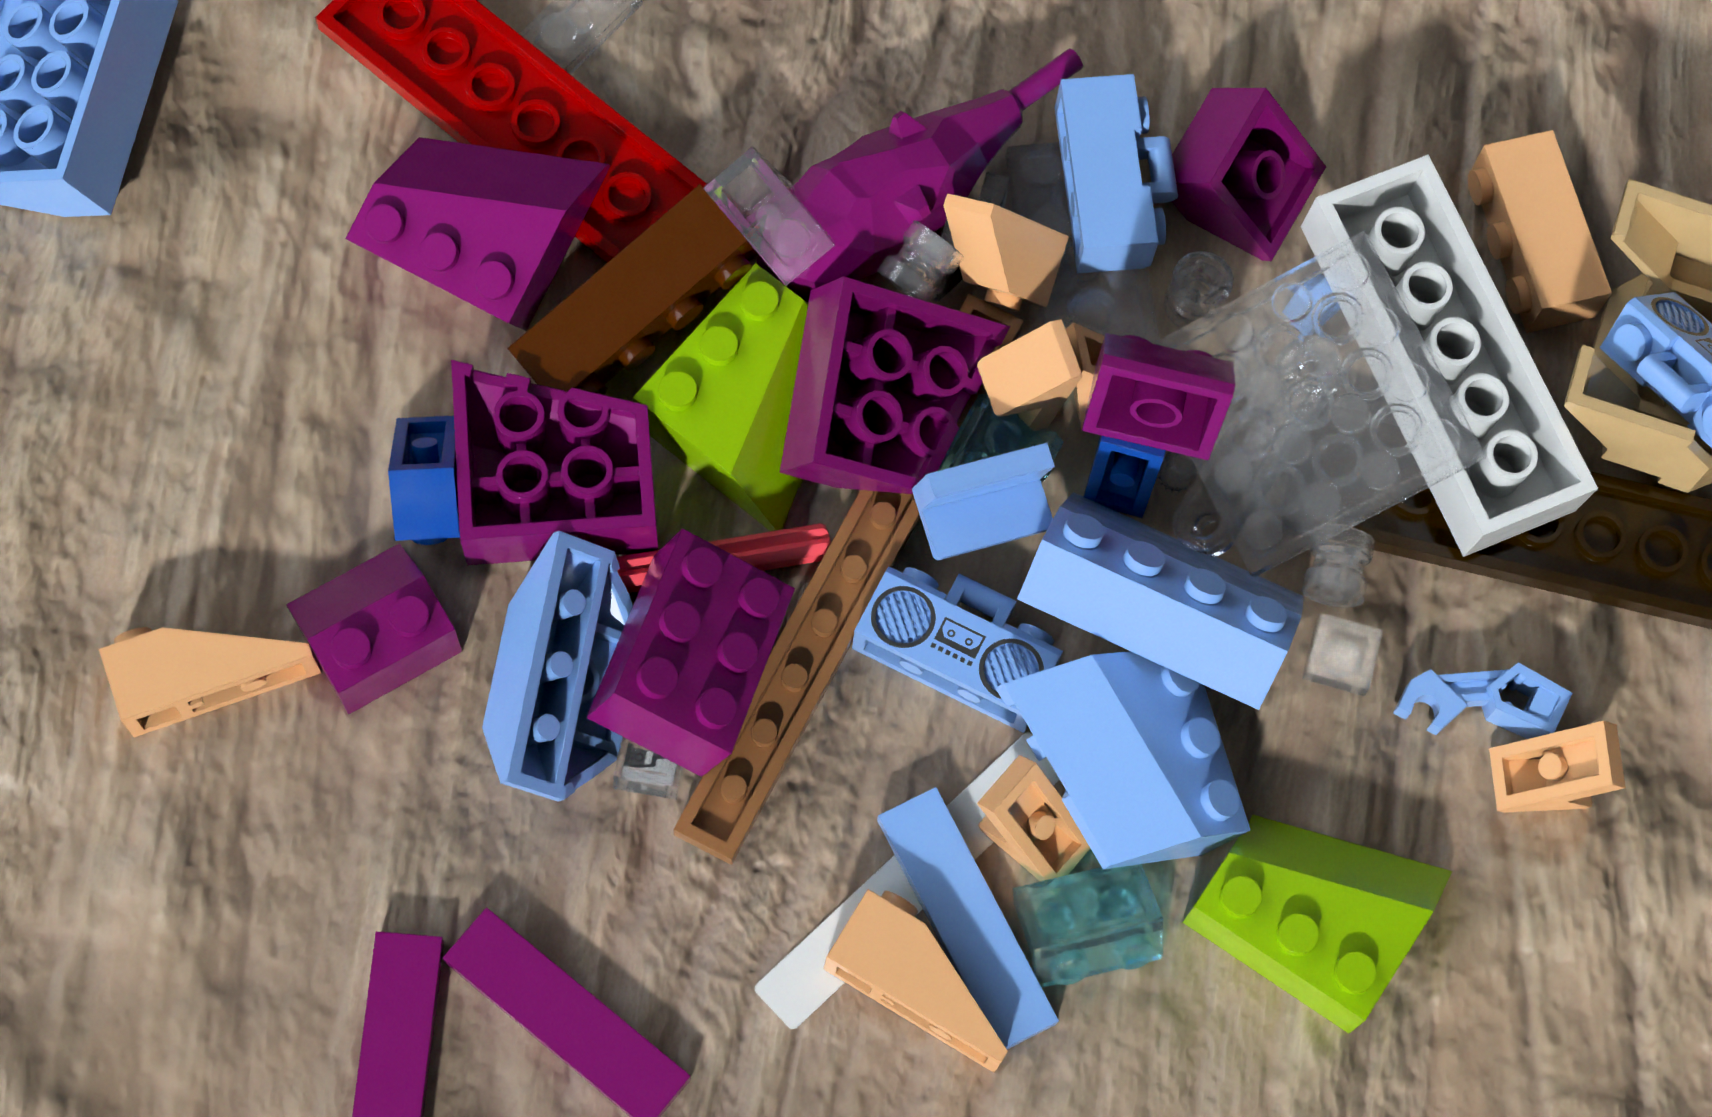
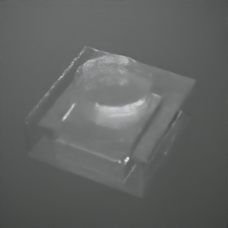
[1302,613,1383,696]

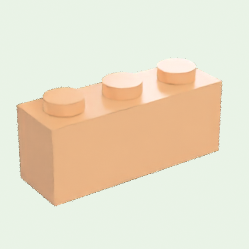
[1468,130,1612,333]

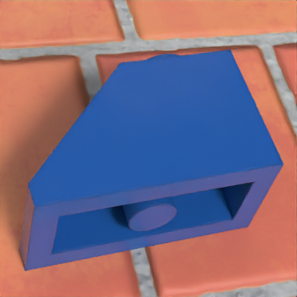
[388,415,460,545]
[1083,435,1166,518]

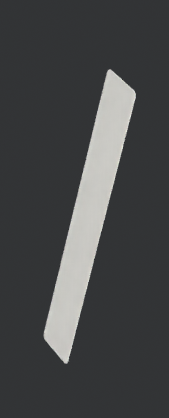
[755,732,1060,1029]

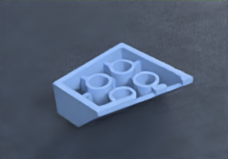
[995,651,1251,869]

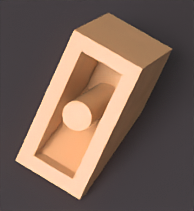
[943,193,1069,312]

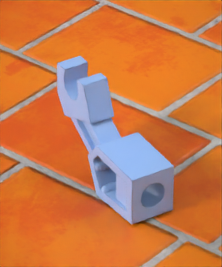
[1393,662,1573,739]

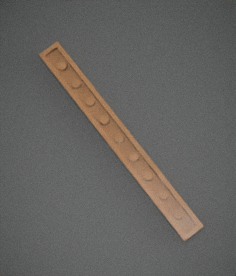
[673,293,1024,865]

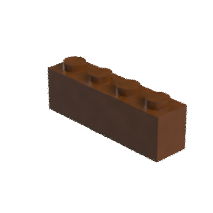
[507,184,757,395]

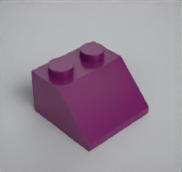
[1172,88,1326,261]
[1082,333,1236,460]
[286,543,462,715]

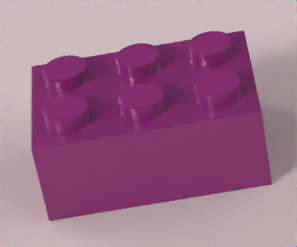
[586,528,795,777]

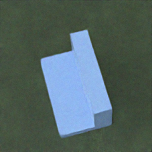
[912,443,1055,560]

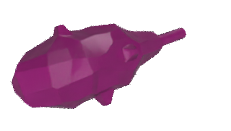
[757,48,1083,302]

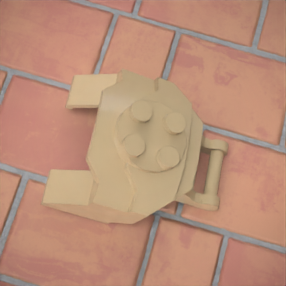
[1564,179,1712,493]

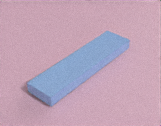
[877,787,1059,1050]

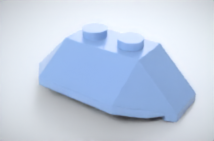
[482,531,633,802]

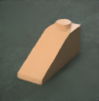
[99,627,321,738]
[823,889,1008,1073]

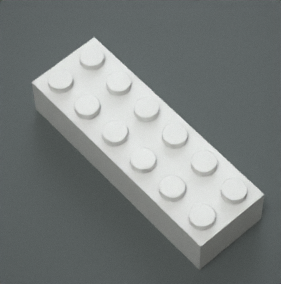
[1300,154,1598,557]

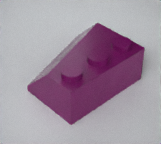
[345,137,610,331]
[779,276,1010,494]
[451,360,658,566]

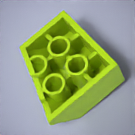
[633,263,808,531]
[1182,815,1452,1034]

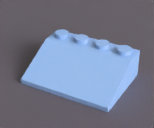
[0,0,179,217]
[1017,492,1304,710]

